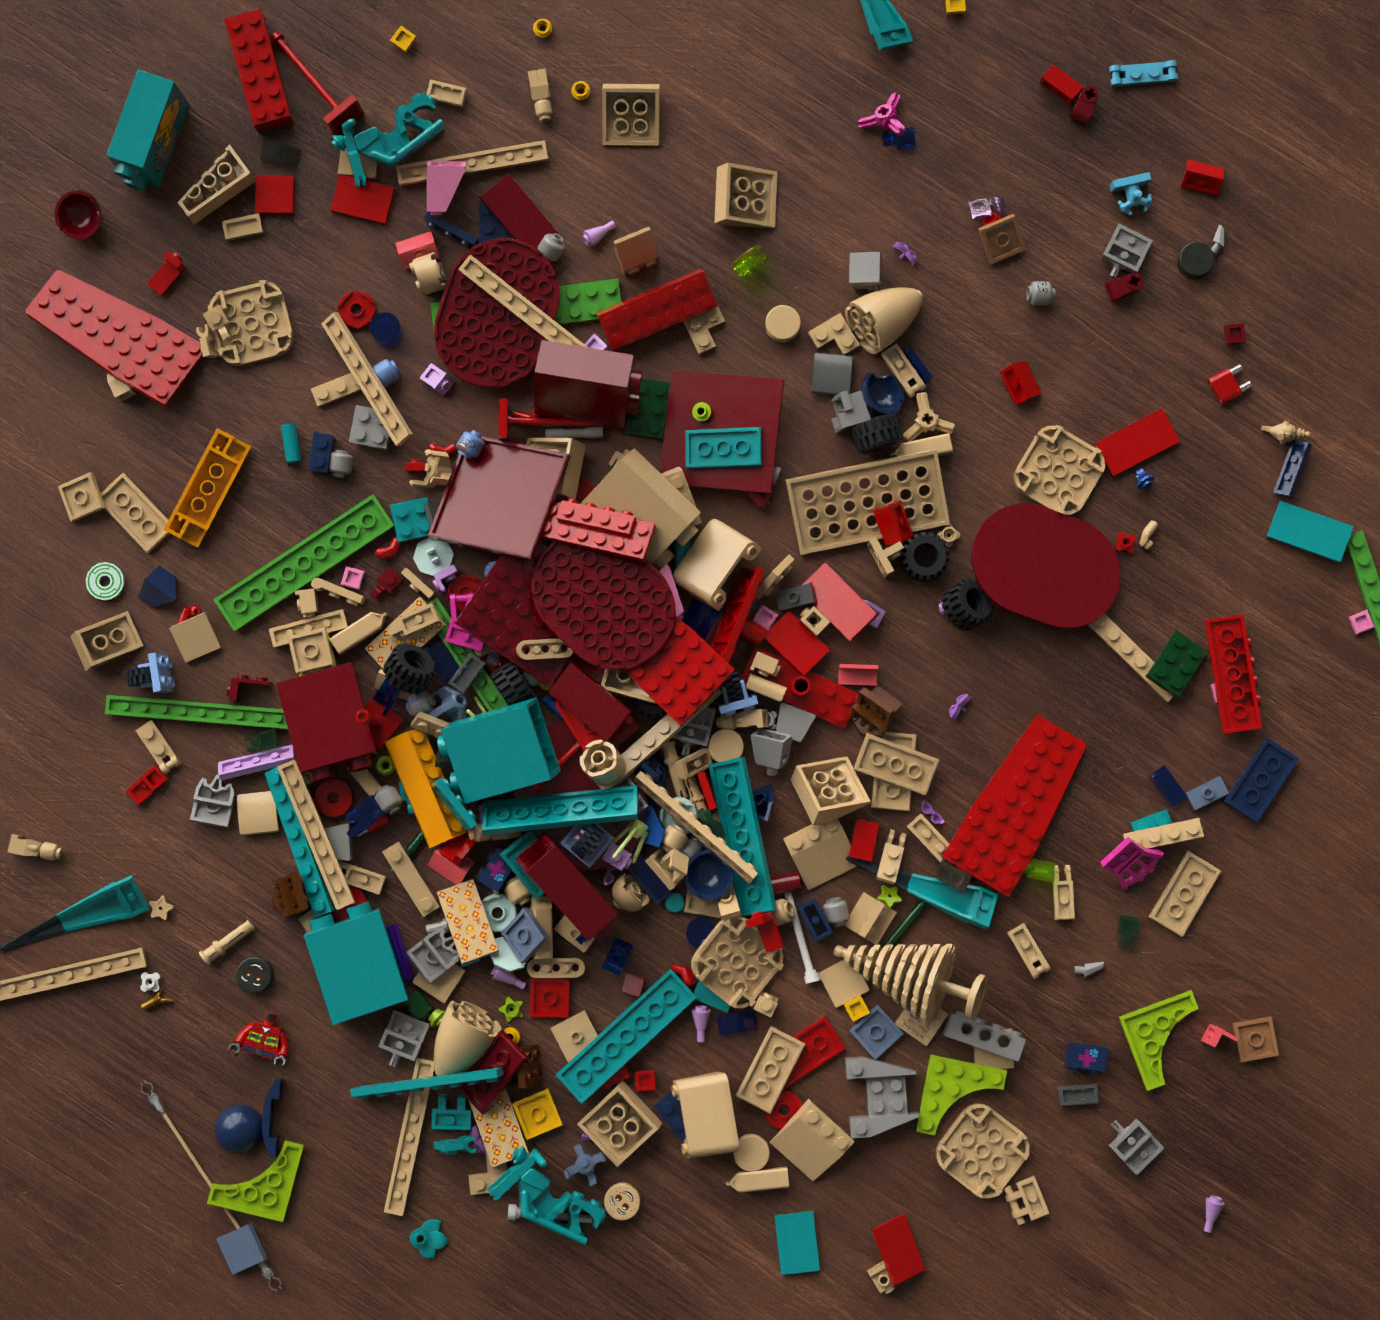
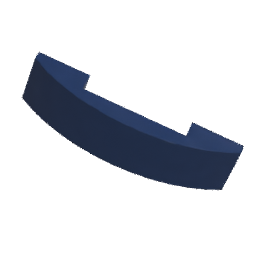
[262,1078,283,1158]

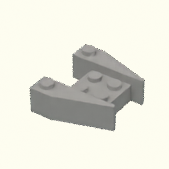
[844,1056,919,1138]

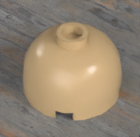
[612,873,650,912]

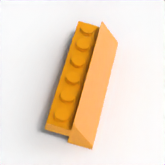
[163,428,251,548]
[384,729,468,849]

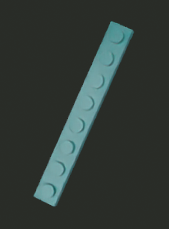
[264,767,335,918]
[350,1067,504,1099]

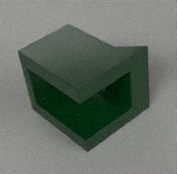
[401,990,433,1021]

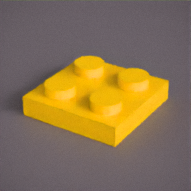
[512,1088,563,1140]

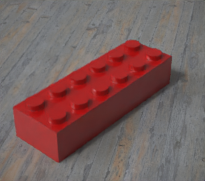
[224,9,294,132]
[596,269,718,351]

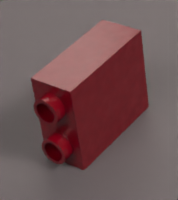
[534,340,642,429]
[276,662,379,783]
[515,832,618,941]

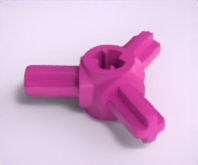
[858,92,906,135]

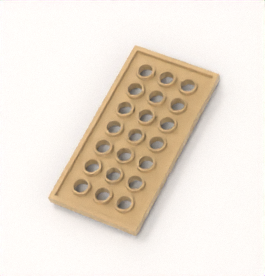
[786,449,950,555]

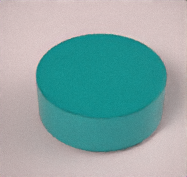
[665,893,684,912]

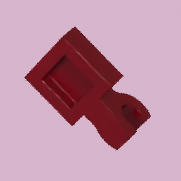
[370,566,403,599]

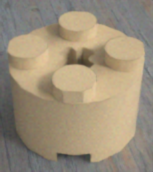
[409,252,447,295]
[580,740,624,785]

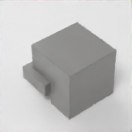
[849,252,883,293]
[831,391,871,433]

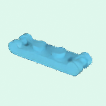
[1109,60,1178,87]

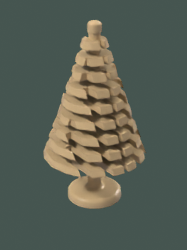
[833,944,988,1026]

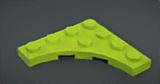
[1118,990,1199,1091]
[916,1054,1007,1135]
[207,1140,304,1222]

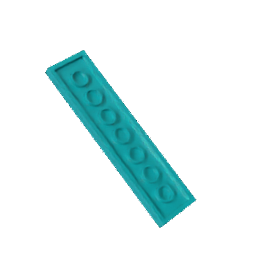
[709,757,777,916]
[482,785,638,835]
[556,969,697,1104]

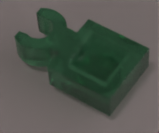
[244,729,280,752]
[696,808,726,838]
[1117,915,1139,950]

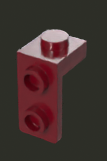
[226,674,273,702]

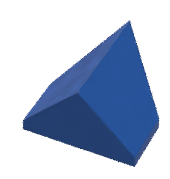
[638,804,665,848]

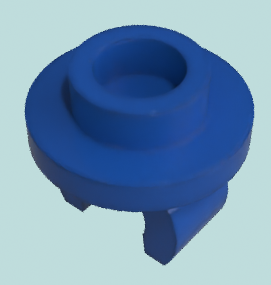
[1136,468,1154,489]

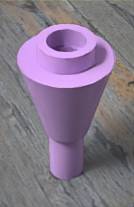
[582,221,616,247]
[491,966,526,989]
[691,1005,711,1042]
[1204,1195,1225,1233]

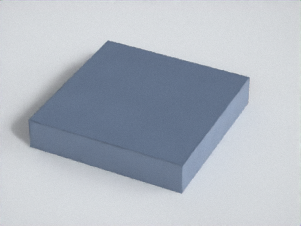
[501,908,549,963]
[849,1004,904,1060]
[216,1223,267,1275]

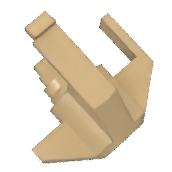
[409,449,452,488]

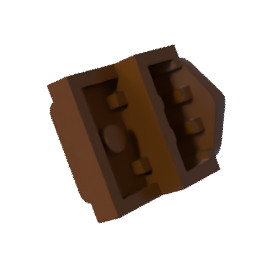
[850,687,902,738]
[271,871,312,919]

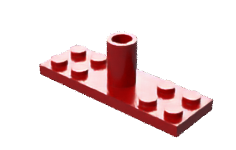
[711,567,766,663]
[740,647,859,729]

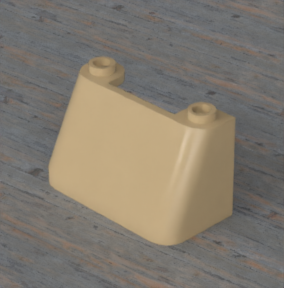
[673,519,762,611]
[671,1072,739,1159]

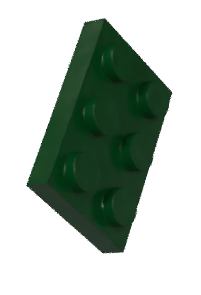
[625,379,670,440]
[1145,630,1207,699]

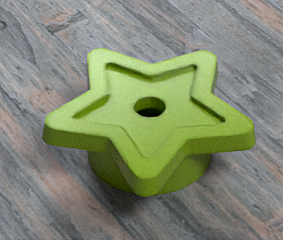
[877,885,902,909]
[499,997,523,1022]

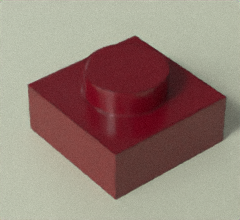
[1224,323,1246,345]

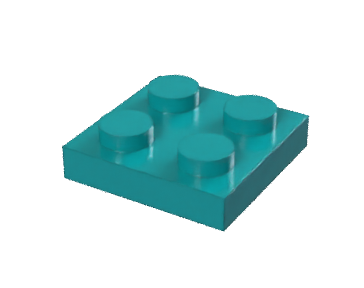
[389,497,430,543]

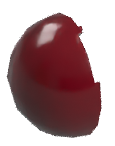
[54,190,102,240]

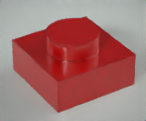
[405,460,426,473]
[635,1070,656,1091]

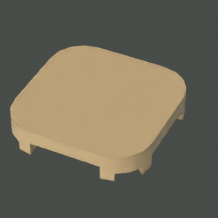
[208,280,294,366]
[1014,425,1105,516]
[691,915,784,1009]
[935,1103,1030,1198]

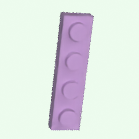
[218,745,296,780]

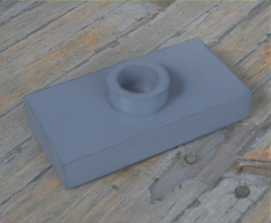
[1185,776,1229,810]

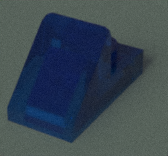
[602,937,633,976]
[716,1009,758,1035]

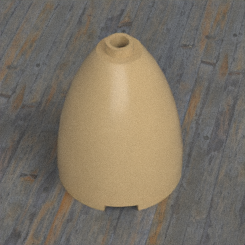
[845,287,923,354]
[434,1000,501,1076]

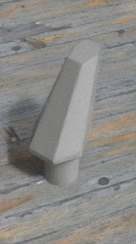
[1211,225,1225,255]
[1074,962,1104,978]

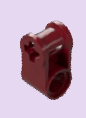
[1069,86,1099,125]
[1104,273,1143,302]

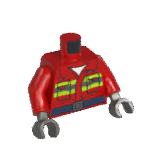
[227,1012,289,1069]

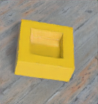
[945,0,966,15]
[390,26,417,53]
[844,995,870,1022]

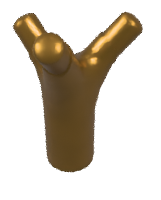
[141,988,174,1011]

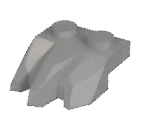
[190,774,234,829]
[405,928,459,984]

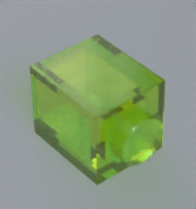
[1025,859,1056,882]

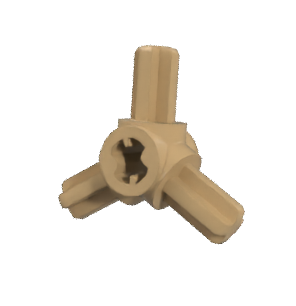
[903,392,955,442]

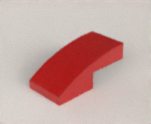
[125,765,168,806]

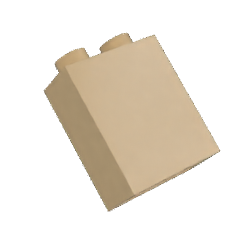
[581,448,701,571]

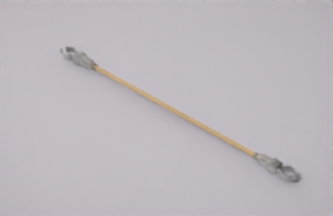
[140,1080,282,1292]

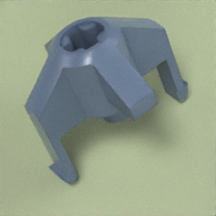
[428,686,469,722]
[563,1144,606,1186]

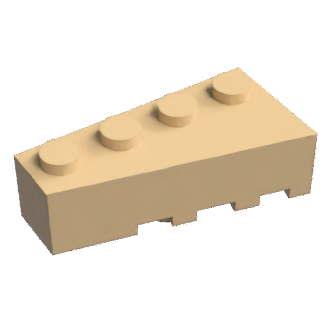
[178,144,256,224]

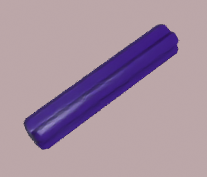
[387,924,414,981]

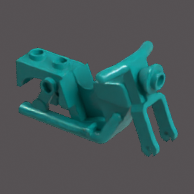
[331,92,445,188]
[488,1146,606,1245]

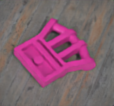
[445,593,484,652]
[1100,836,1164,891]

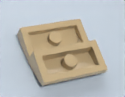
[237,791,279,836]

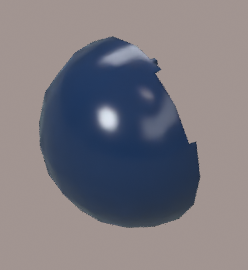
[860,372,904,416]
[684,850,734,900]
[214,1104,263,1152]

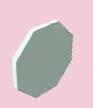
[413,537,454,576]
[490,937,526,972]

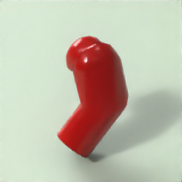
[177,605,201,624]

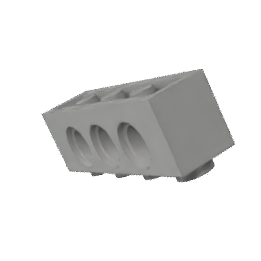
[943,1010,1026,1062]

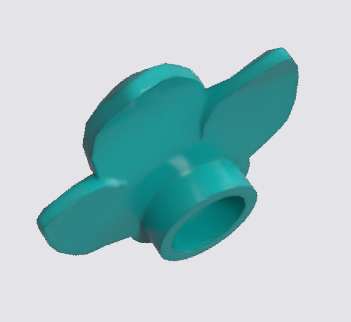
[410,1219,449,1259]

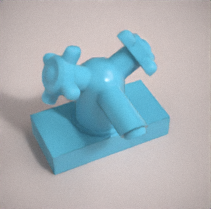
[1110,172,1152,215]

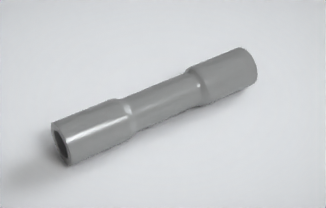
[545,427,603,439]

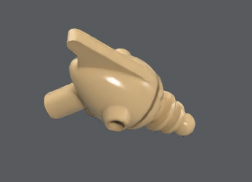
[1261,421,1311,444]

